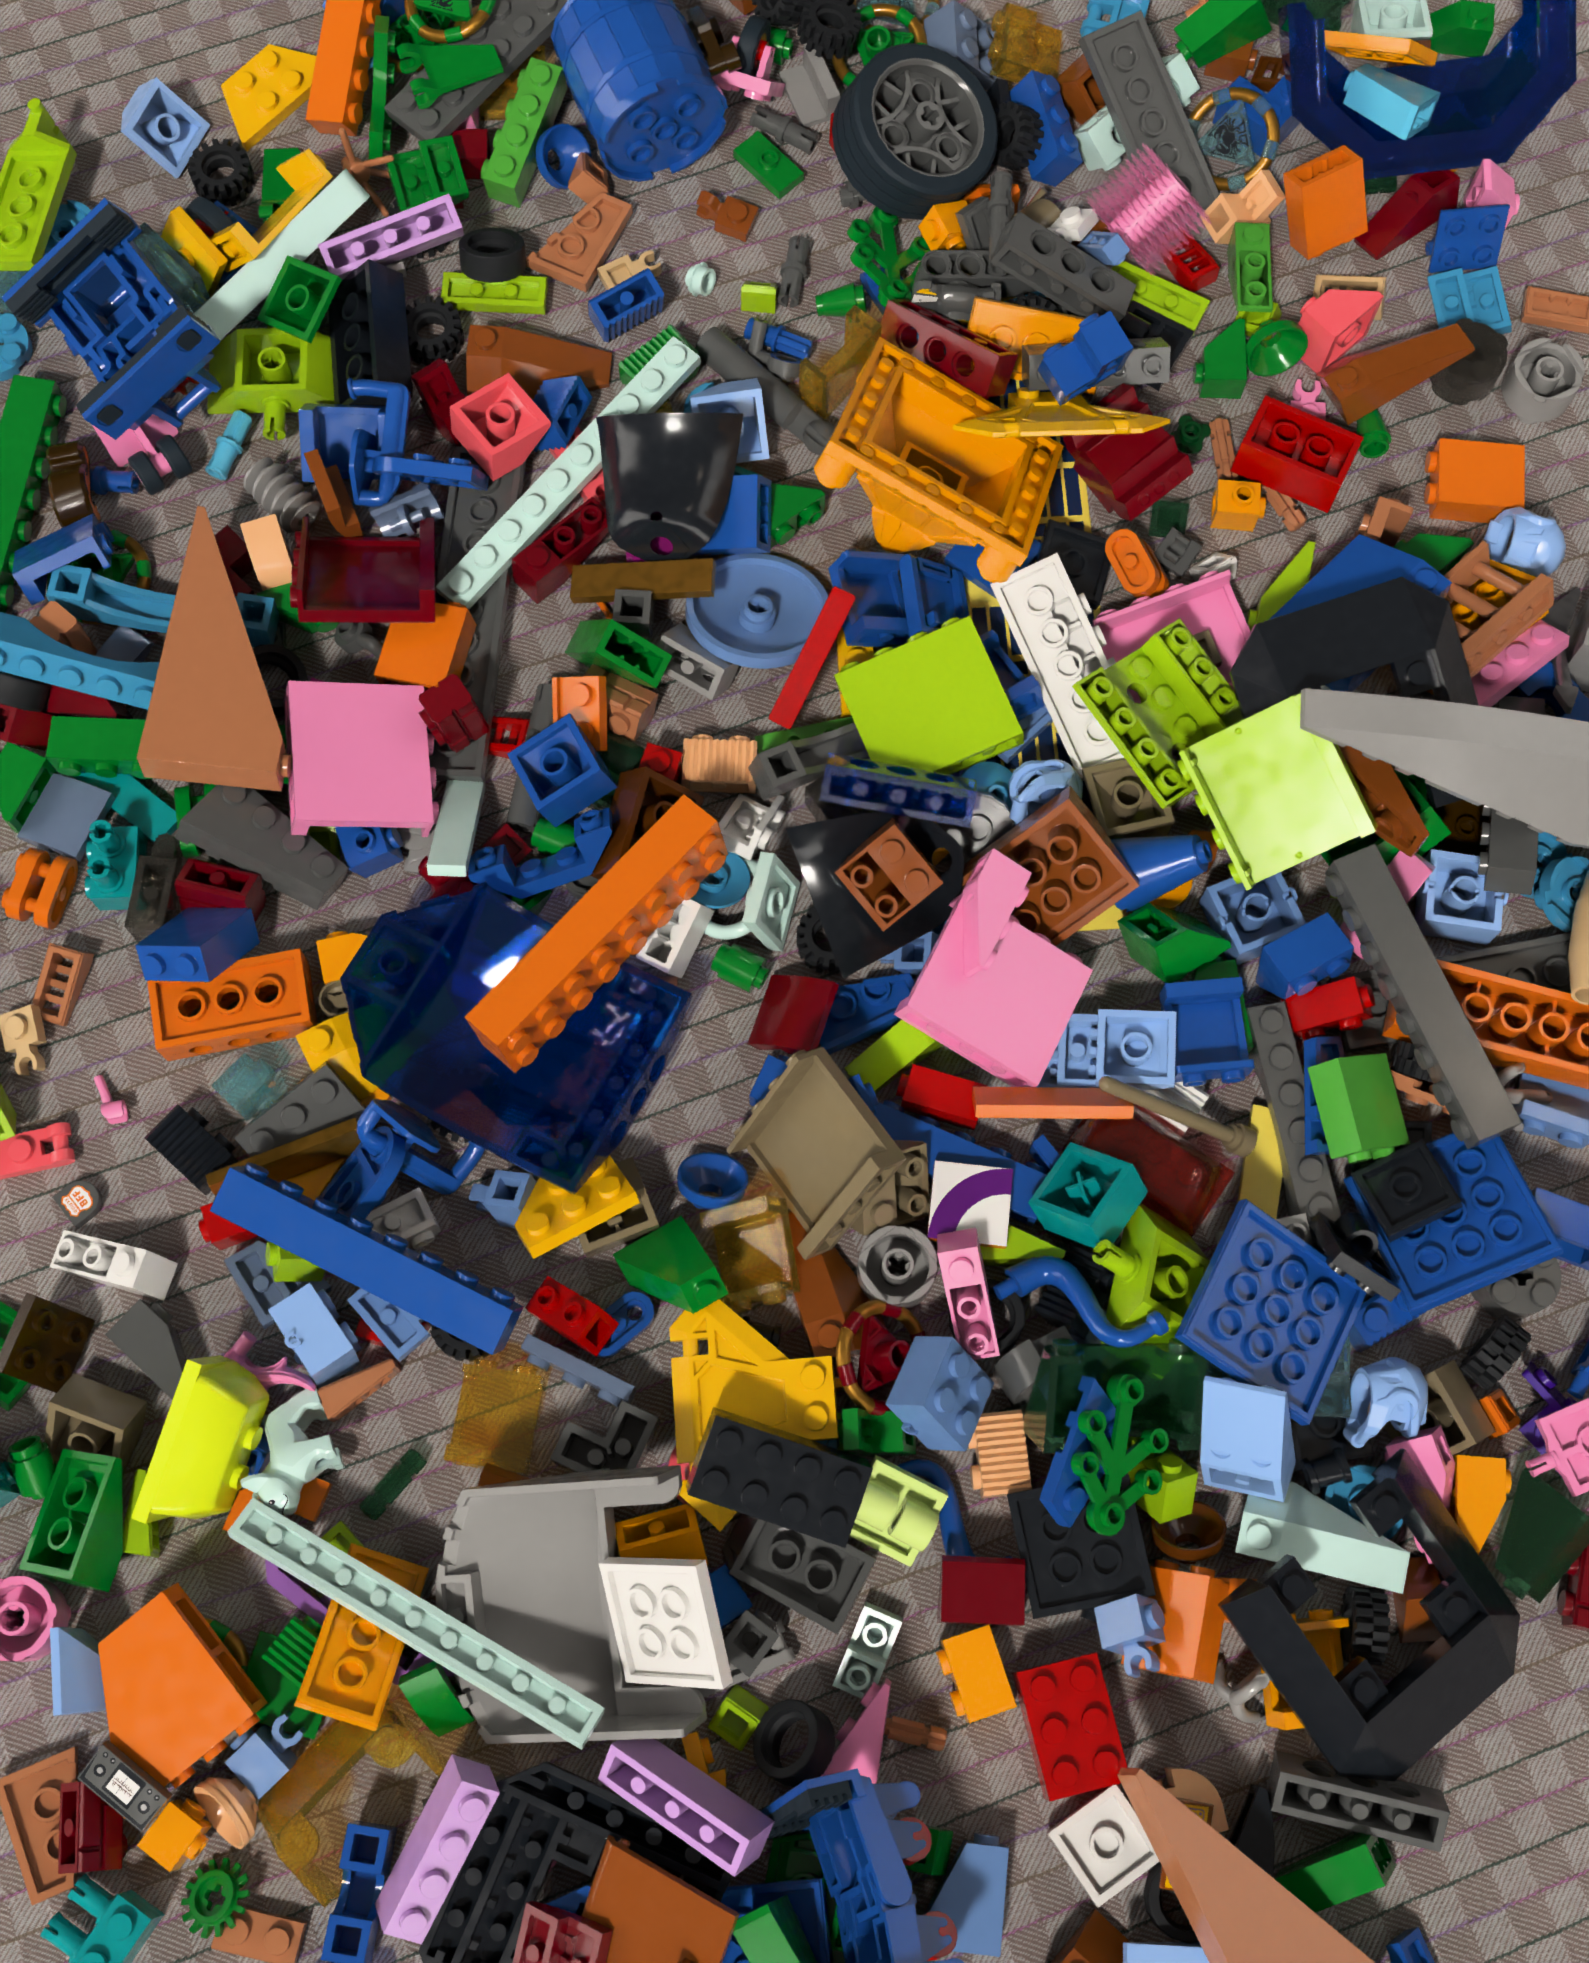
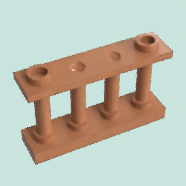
[1444,541,1554,678]

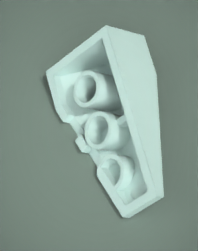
[1235,1481,1411,1594]

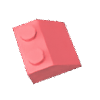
[1298,289,1384,374]
[450,373,551,481]

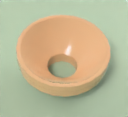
[193,1777,259,1849]

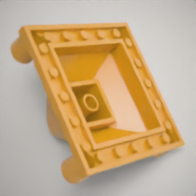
[814,337,1064,583]

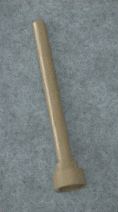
[1099,1076,1257,1157]

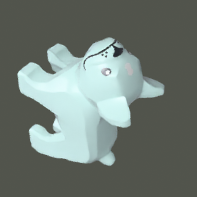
[240,1388,345,1516]

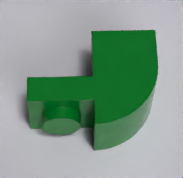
[838,1408,916,1457]

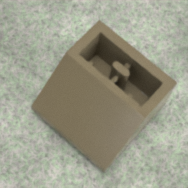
[850,1140,930,1236]
[578,1157,660,1258]

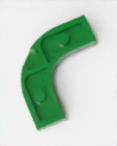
[369,15,396,160]

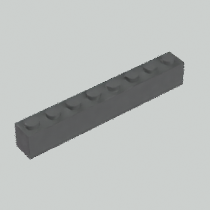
[1325,844,1522,1149]

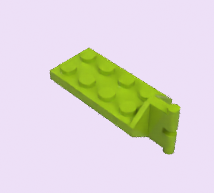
[0,98,77,271]

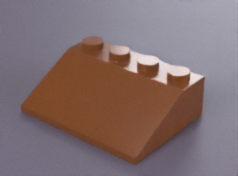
[961,786,1140,946]

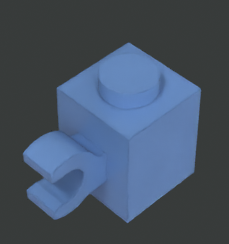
[877,931,939,976]
[468,1170,537,1228]
[1094,1594,1166,1678]
[224,1710,306,1800]

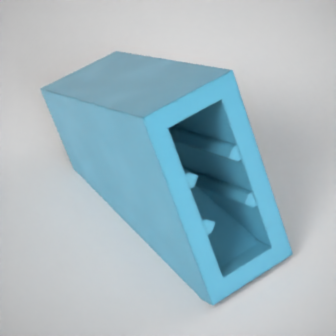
[1343,63,1441,141]

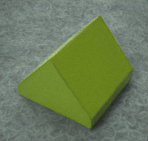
[741,281,778,314]

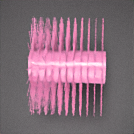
[1087,143,1211,276]

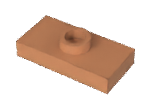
[1520,286,1589,334]

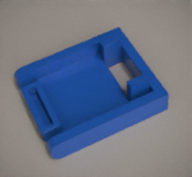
[899,554,969,638]

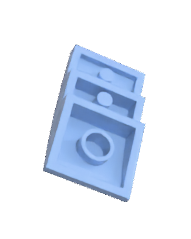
[1036,1009,1177,1091]

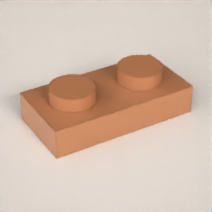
[211,1906,308,1963]

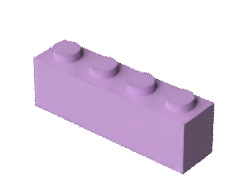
[318,193,464,280]
[597,1739,775,1877]
[375,1754,500,1945]

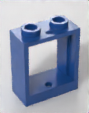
[1531,1187,1589,1270]

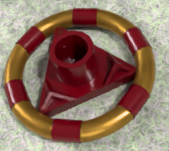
[836,1299,926,1416]

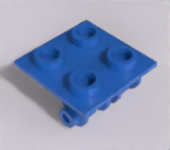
[1425,204,1510,273]

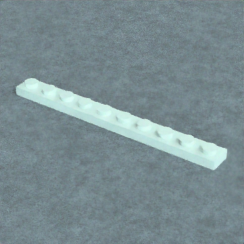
[436,336,701,609]
[227,1498,605,1750]

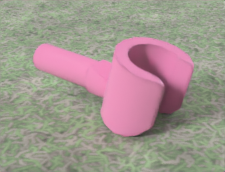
[94,1075,129,1124]

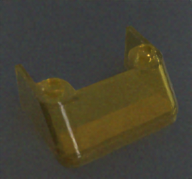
[258,1697,448,1908]

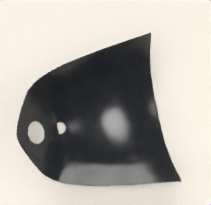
[596,413,743,561]
[786,811,964,979]

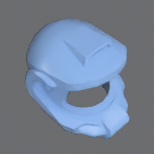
[1484,507,1566,577]
[1009,759,1083,825]
[1343,1357,1428,1448]

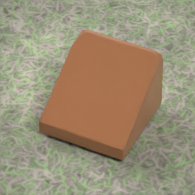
[568,152,609,204]

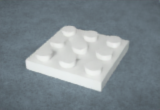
[599,1557,733,1689]

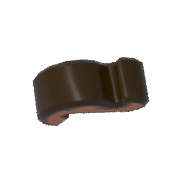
[46,440,102,528]

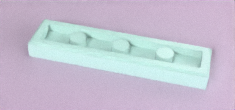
[427,780,486,877]

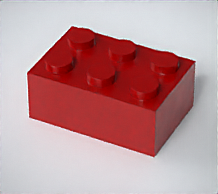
[1230,395,1364,513]
[1012,1652,1128,1801]

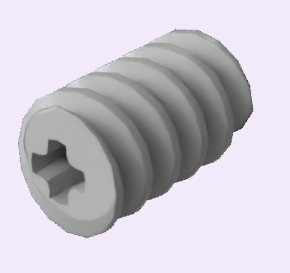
[243,457,322,533]

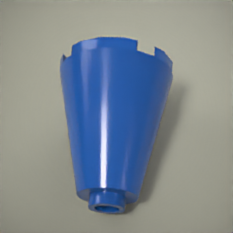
[1111,835,1212,912]

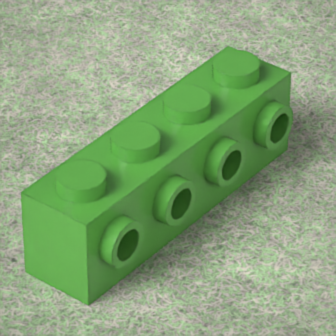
[481,57,567,208]

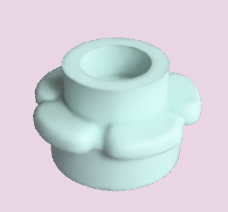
[685,262,716,297]

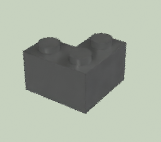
[550,1401,661,1473]

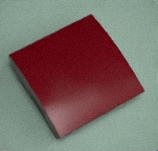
[747,975,839,1055]
[512,1901,613,1963]

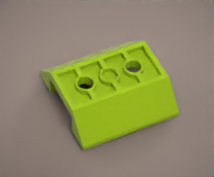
[1072,618,1243,809]

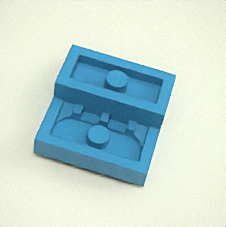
[1427,266,1512,339]

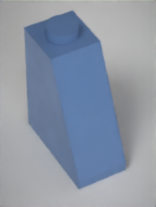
[923,1833,1009,1957]

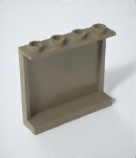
[726,1047,907,1260]

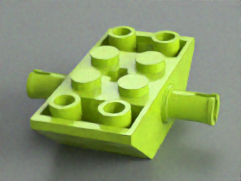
[207,325,335,441]
[1092,1203,1210,1378]

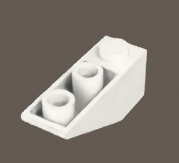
[50,1230,178,1301]

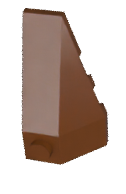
[466,325,613,399]
[768,1212,886,1363]

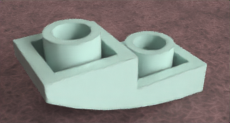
[832,1602,903,1699]

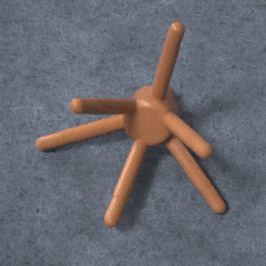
[339,128,394,217]

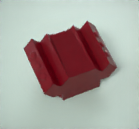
[1062,383,1194,521]

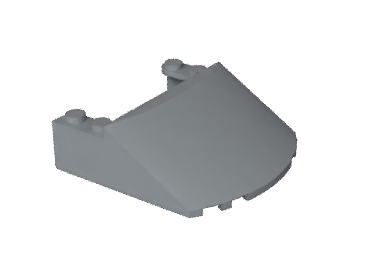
[436,1465,707,1744]

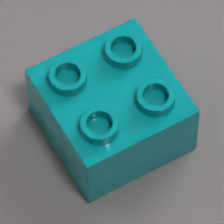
[1028,1142,1148,1248]

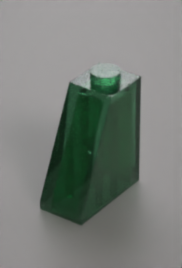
[1495,1467,1589,1603]

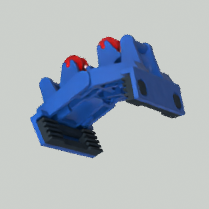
[1,198,222,440]

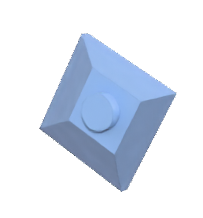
[121,77,210,178]
[690,378,770,463]
[50,1627,106,1716]

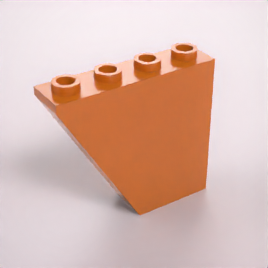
[98,1582,268,1819]

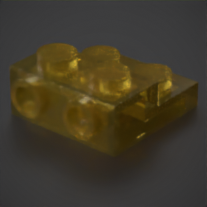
[988,2,1062,83]

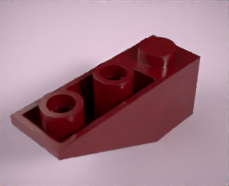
[1354,160,1460,260]
[512,497,609,604]

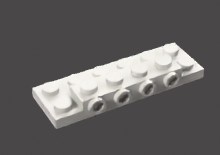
[990,553,1134,781]

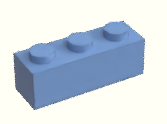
[1076,231,1130,266]

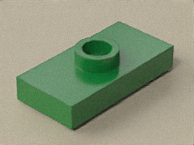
[733,131,804,199]

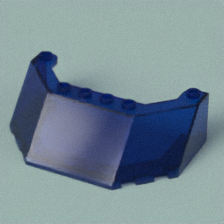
[1278,0,1577,180]

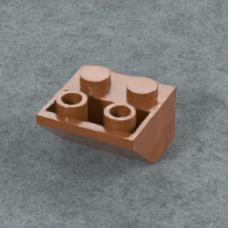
[834,818,943,932]

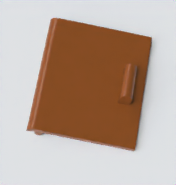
[581,1835,740,1963]

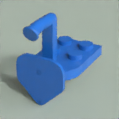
[347,378,489,507]
[318,1099,490,1219]

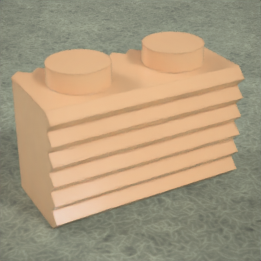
[682,734,758,794]
[968,1409,1032,1499]

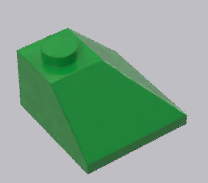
[257,255,342,344]

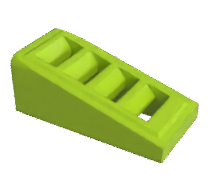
[123,1469,160,1558]

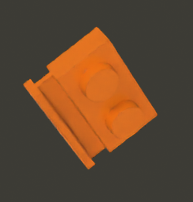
[552,676,607,751]

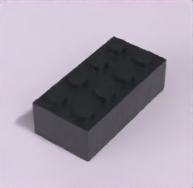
[328,259,413,406]
[686,1407,873,1548]

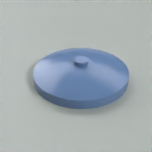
[685,553,828,669]

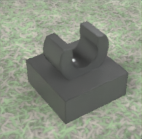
[1155,527,1202,579]

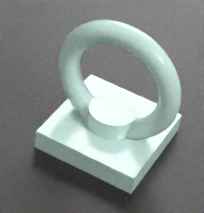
[704,852,801,952]

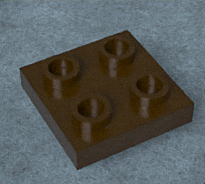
[0,1293,96,1393]

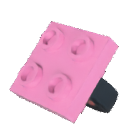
[712,15,785,102]

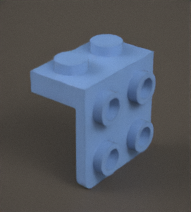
[1512,1073,1589,1149]

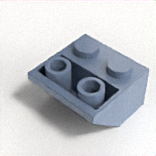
[924,0,1001,90]

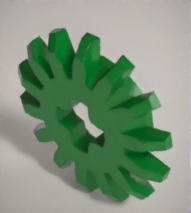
[181,1857,250,1939]

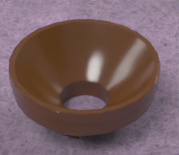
[1151,1501,1227,1564]

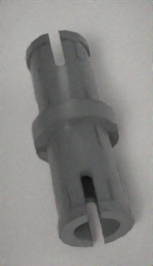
[749,105,819,155]
[777,236,811,308]

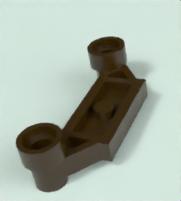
[686,6,742,77]

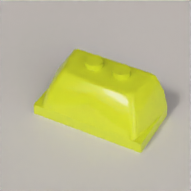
[131,1355,270,1524]

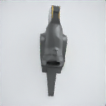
[911,280,1001,325]

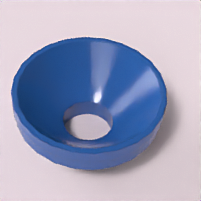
[535,124,592,190]
[677,1152,748,1212]

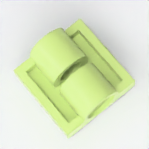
[850,1455,948,1567]

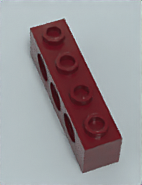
[875,299,1018,400]

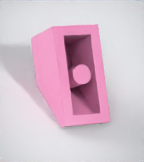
[1463,159,1520,229]

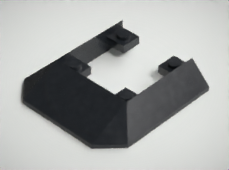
[1229,577,1479,808]
[1218,1449,1520,1782]
[419,1761,732,1963]

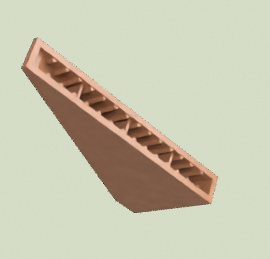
[137,506,292,791]
[1117,1768,1375,1963]

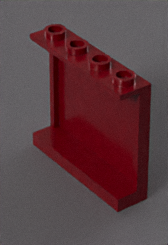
[290,517,435,623]

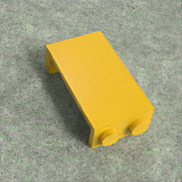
[209,148,333,272]

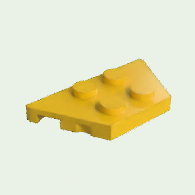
[221,44,316,151]

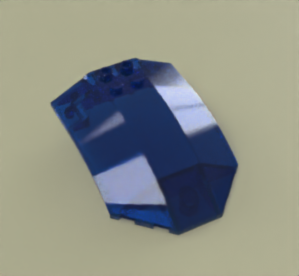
[340,882,693,1195]

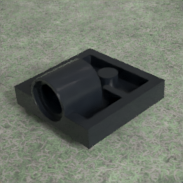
[1119,300,1194,391]
[1309,1212,1401,1302]

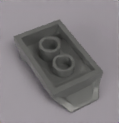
[722,1513,876,1635]

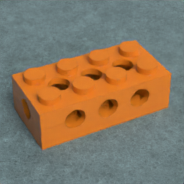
[147,948,318,1061]

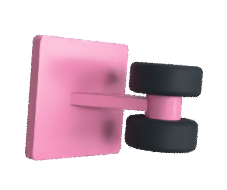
[91,414,192,495]

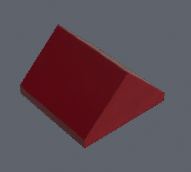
[937,1555,1025,1626]

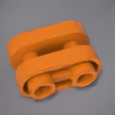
[1105,529,1169,599]
[1,847,78,929]

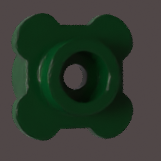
[1170,415,1211,454]

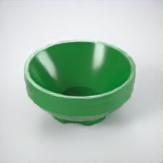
[1246,319,1308,377]

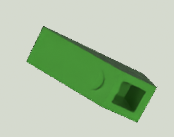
[1227,222,1273,312]

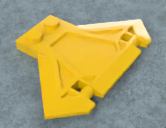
[953,387,1170,438]
[669,1299,839,1532]

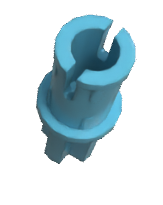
[205,410,252,481]

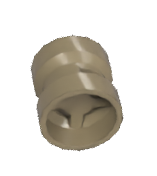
[319,980,363,1019]

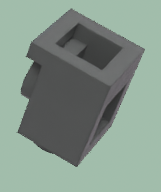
[724,1609,780,1677]

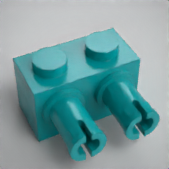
[85,820,148,911]
[40,1874,165,1963]

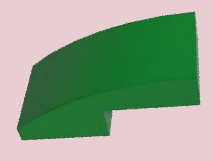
[399,1661,475,1737]

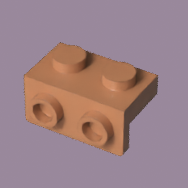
[1351,496,1414,547]

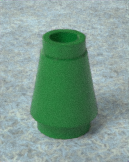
[815,282,867,317]
[1356,408,1391,458]

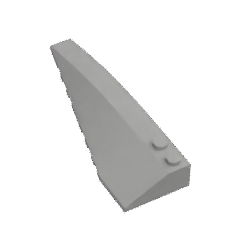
[1300,688,1589,848]

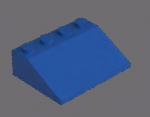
[1269,534,1452,692]

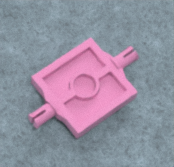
[1525,1397,1589,1497]

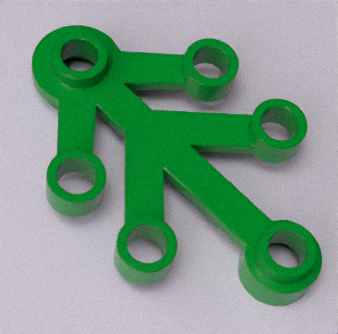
[847,207,936,308]
[1071,1374,1169,1536]

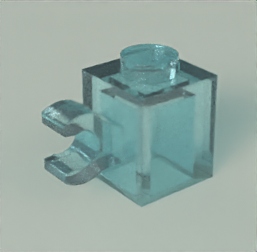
[211,1053,283,1121]

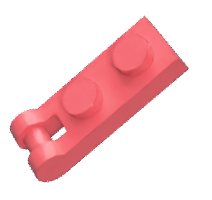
[0,1122,76,1180]

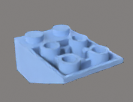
[1200,1376,1296,1502]

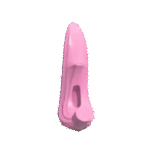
[224,1331,316,1391]

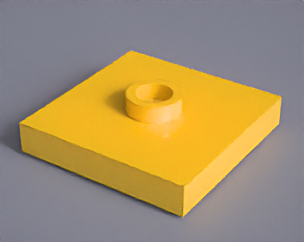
[157,206,228,301]

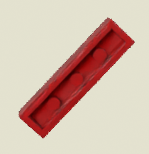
[769,586,856,730]

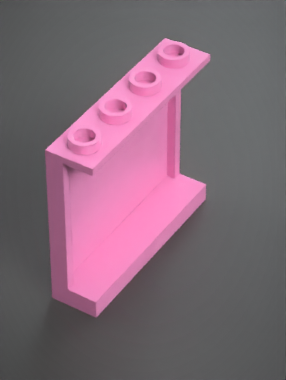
[1092,569,1251,703]
[284,681,439,837]
[894,893,1093,1087]

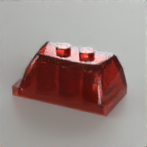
[1062,1104,1235,1238]

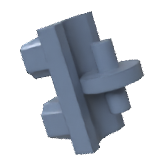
[369,482,444,537]

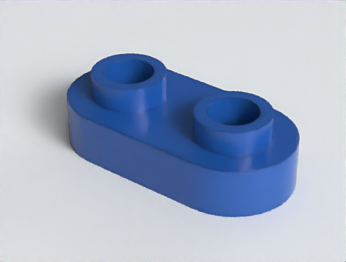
[593,1292,655,1359]

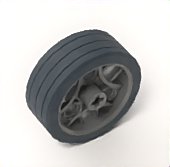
[832,43,998,220]

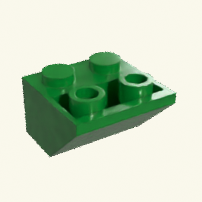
[1117,903,1231,983]

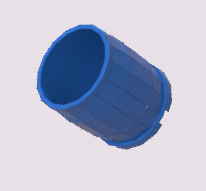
[551,0,728,182]

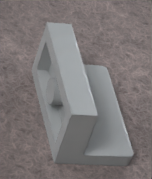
[779,46,840,128]

